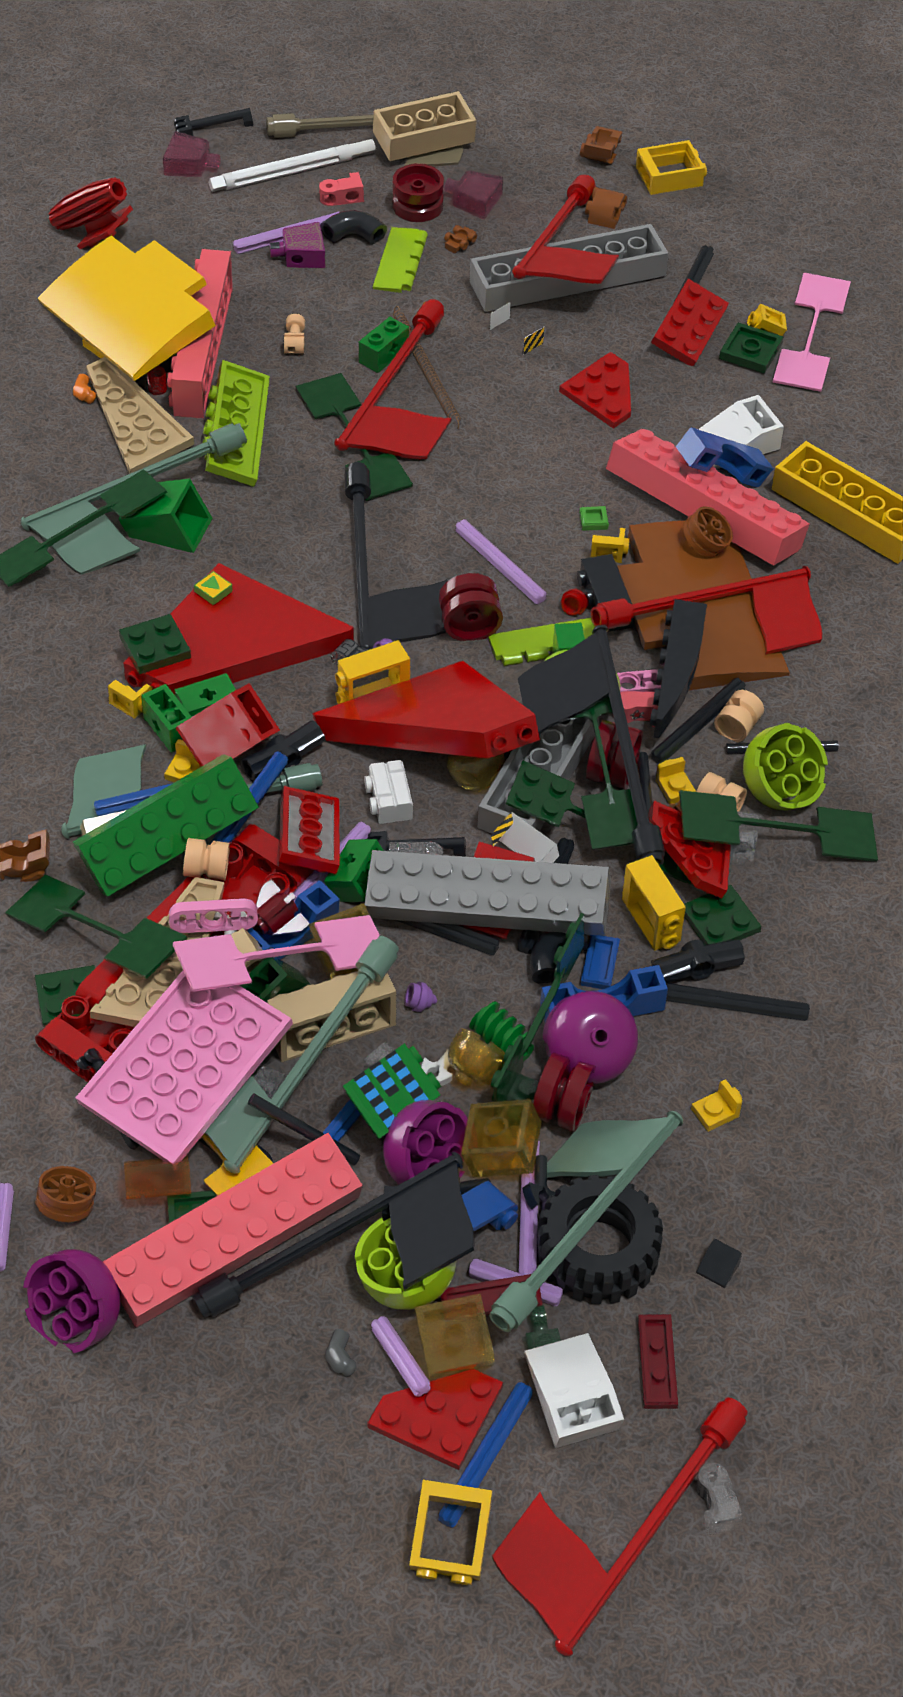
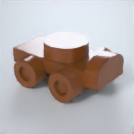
[444,225,477,253]

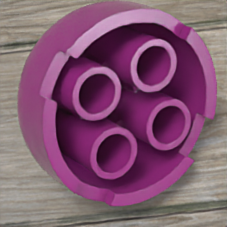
[543,991,638,1084]
[383,1100,473,1185]
[23,1249,120,1353]

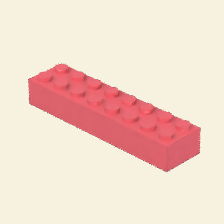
[167,249,233,418]
[606,429,810,566]
[103,1133,363,1328]

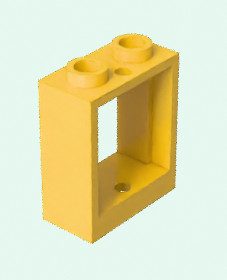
[636,140,707,195]
[335,640,410,704]
[622,855,686,951]
[409,1480,493,1585]

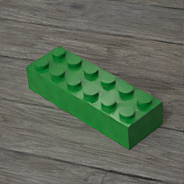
[72,754,259,897]

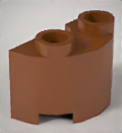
[580,126,622,164]
[585,187,628,229]
[0,829,50,882]

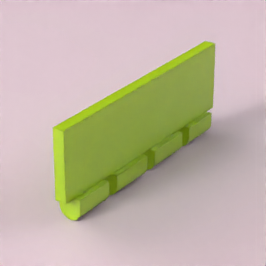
[373,227,428,293]
[488,618,595,666]

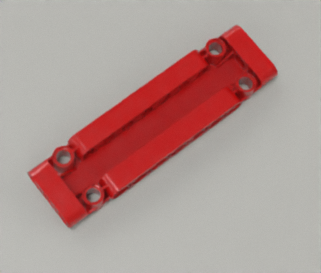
[35,824,314,1082]

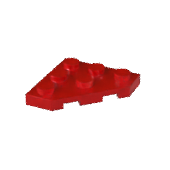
[559,352,631,429]
[648,801,731,898]
[368,1369,504,1470]

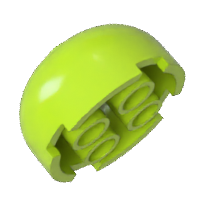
[743,723,828,810]
[355,1218,456,1310]

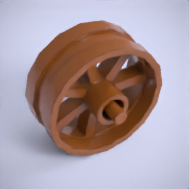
[683,506,733,557]
[36,1166,96,1222]

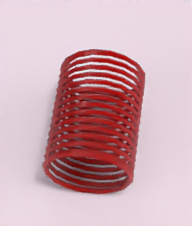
[147,366,167,395]

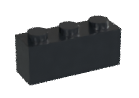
[577,554,634,632]

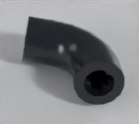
[320,210,387,245]
[530,931,588,984]

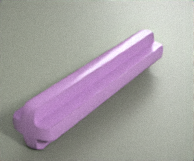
[0,1183,14,1272]
[468,1259,563,1306]
[371,1316,430,1397]

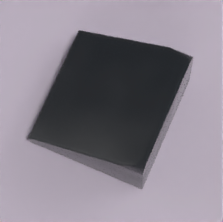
[696,1239,742,1288]

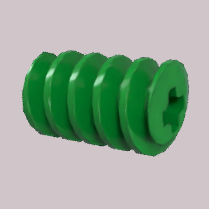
[469,1001,534,1062]

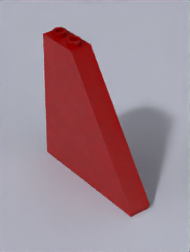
[123,563,354,695]
[312,661,540,759]

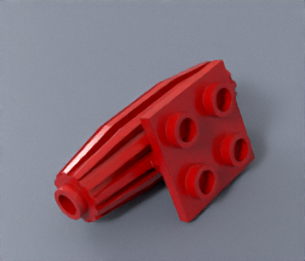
[49,177,133,249]

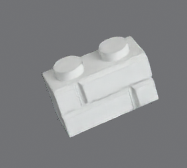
[364,760,413,824]

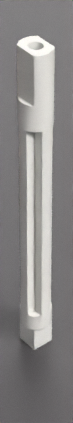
[208,139,376,192]

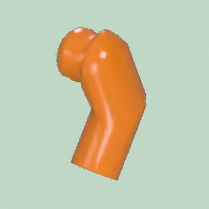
[73,374,96,404]

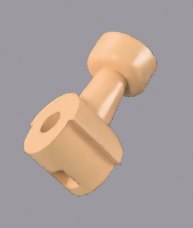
[284,314,305,354]

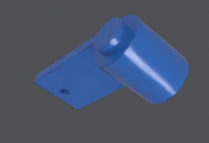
[462,1181,518,1231]

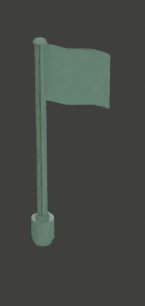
[21,423,247,575]
[61,744,323,839]
[205,936,399,1174]
[489,1111,683,1332]

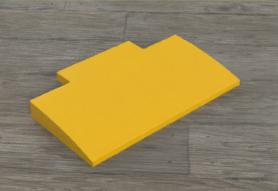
[38,236,216,381]

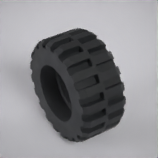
[537,1175,663,1304]

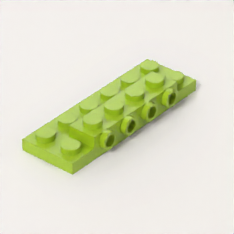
[202,360,270,487]

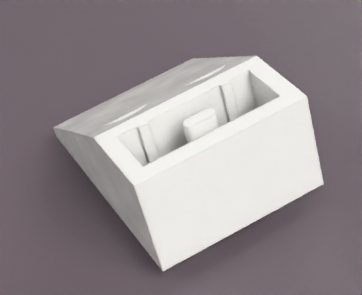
[699,395,784,469]
[524,1333,624,1448]

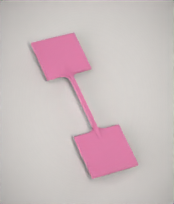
[773,273,851,392]
[172,915,380,992]

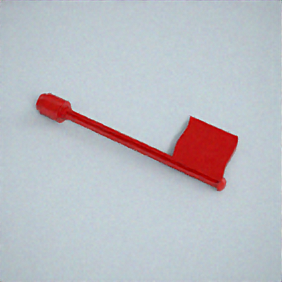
[512,175,619,284]
[334,299,452,459]
[591,566,822,655]
[492,1397,748,1656]

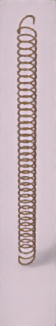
[393,306,461,429]

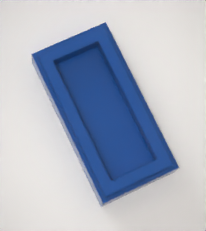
[581,935,620,989]

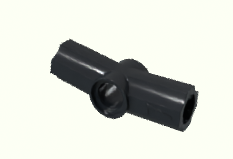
[242,720,326,781]
[651,939,745,983]

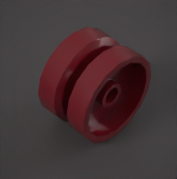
[392,163,444,222]
[439,573,503,641]
[586,720,643,790]
[531,1053,596,1132]

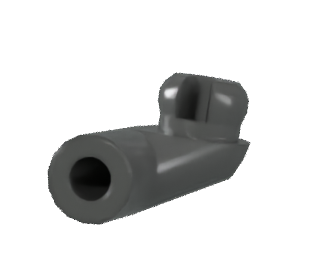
[325,1329,356,1377]

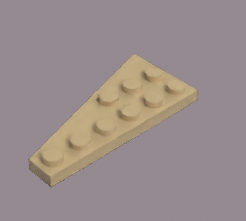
[86,357,194,474]
[90,877,224,1027]

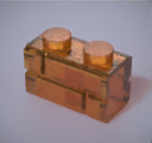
[124,1156,191,1199]

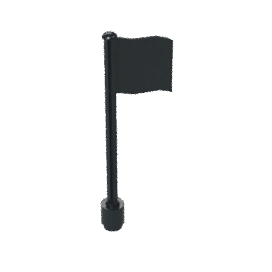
[344,462,448,653]
[518,625,666,865]
[192,1152,475,1319]

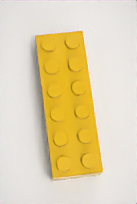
[772,441,903,564]

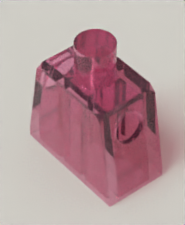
[163,132,221,177]
[444,171,503,220]

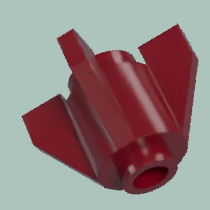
[255,879,310,936]

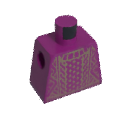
[269,222,325,268]

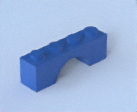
[676,427,774,487]
[247,880,340,960]
[540,965,668,1022]

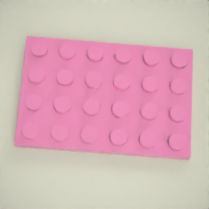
[76,970,293,1168]

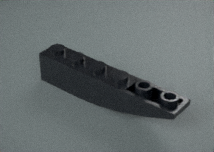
[650,599,707,738]

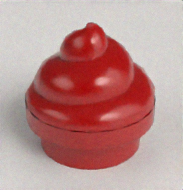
[561,589,588,615]

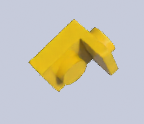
[747,304,787,336]
[590,528,630,563]
[108,680,152,719]
[164,739,200,782]
[655,757,696,805]
[691,1079,742,1132]

